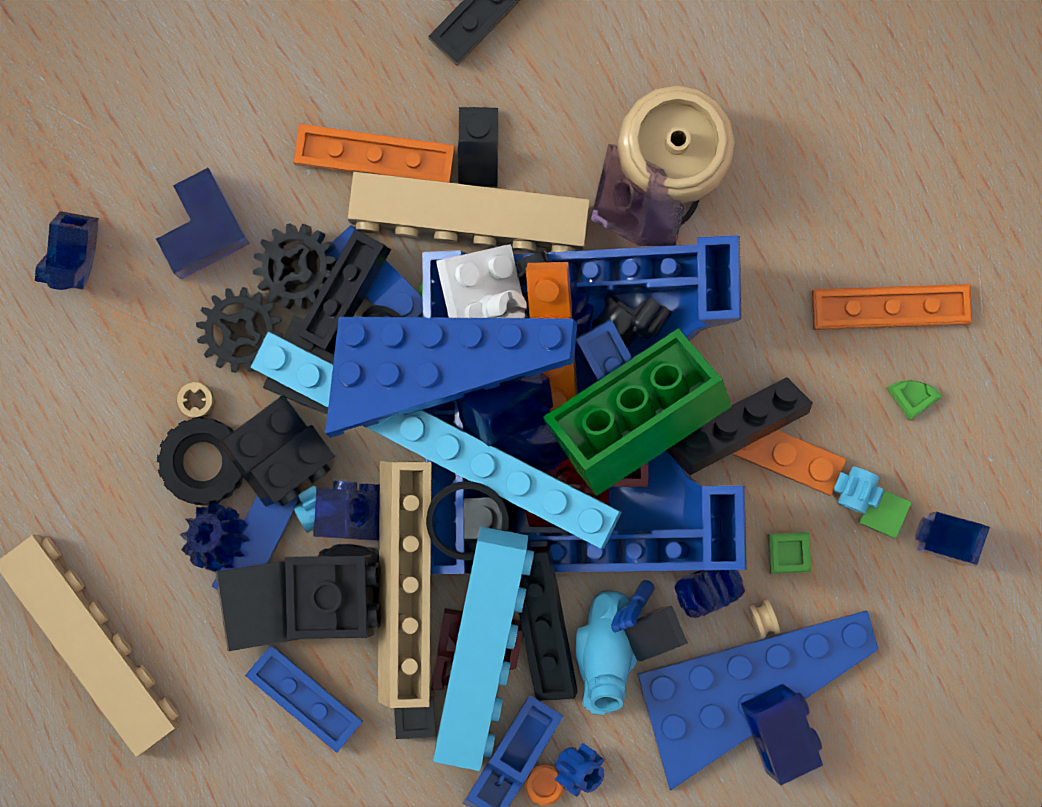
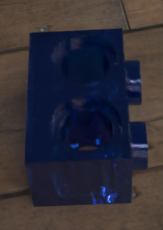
[313,481,380,541]

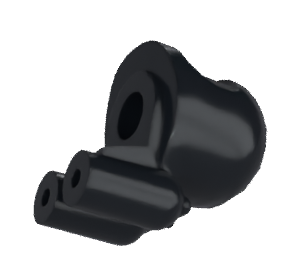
[591,293,673,348]

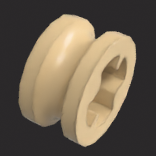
[177,382,215,418]
[749,599,780,639]

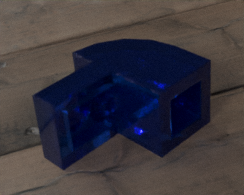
[35,211,99,290]

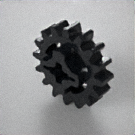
[253,223,338,310]
[196,287,283,373]

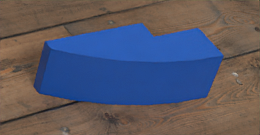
[462,695,563,807]

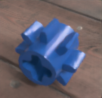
[555,743,605,797]

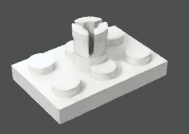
[436,244,527,318]

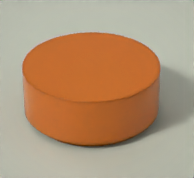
[524,764,564,805]

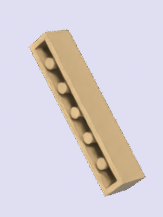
[348,172,589,252]
[378,461,431,708]
[0,535,180,758]

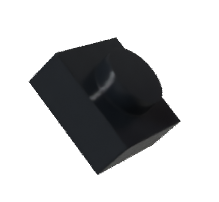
[394,696,436,739]

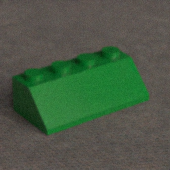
[543,328,732,496]

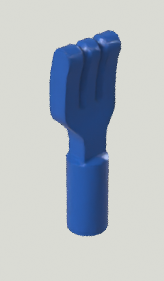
[611,580,655,633]

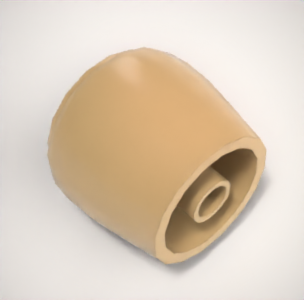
[617,85,735,205]

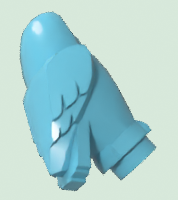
[575,591,637,715]

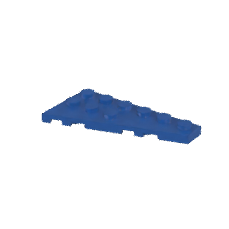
[325,317,577,438]
[637,611,878,790]

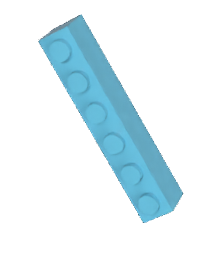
[433,526,534,771]

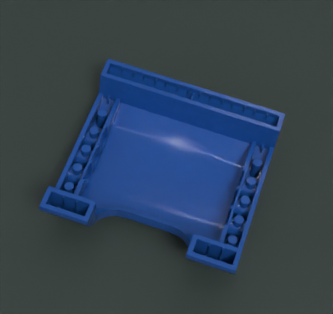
[422,235,747,574]

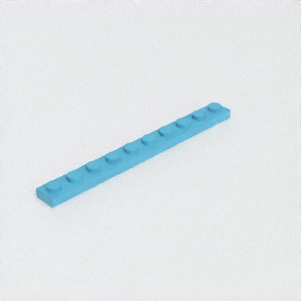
[251,332,622,549]

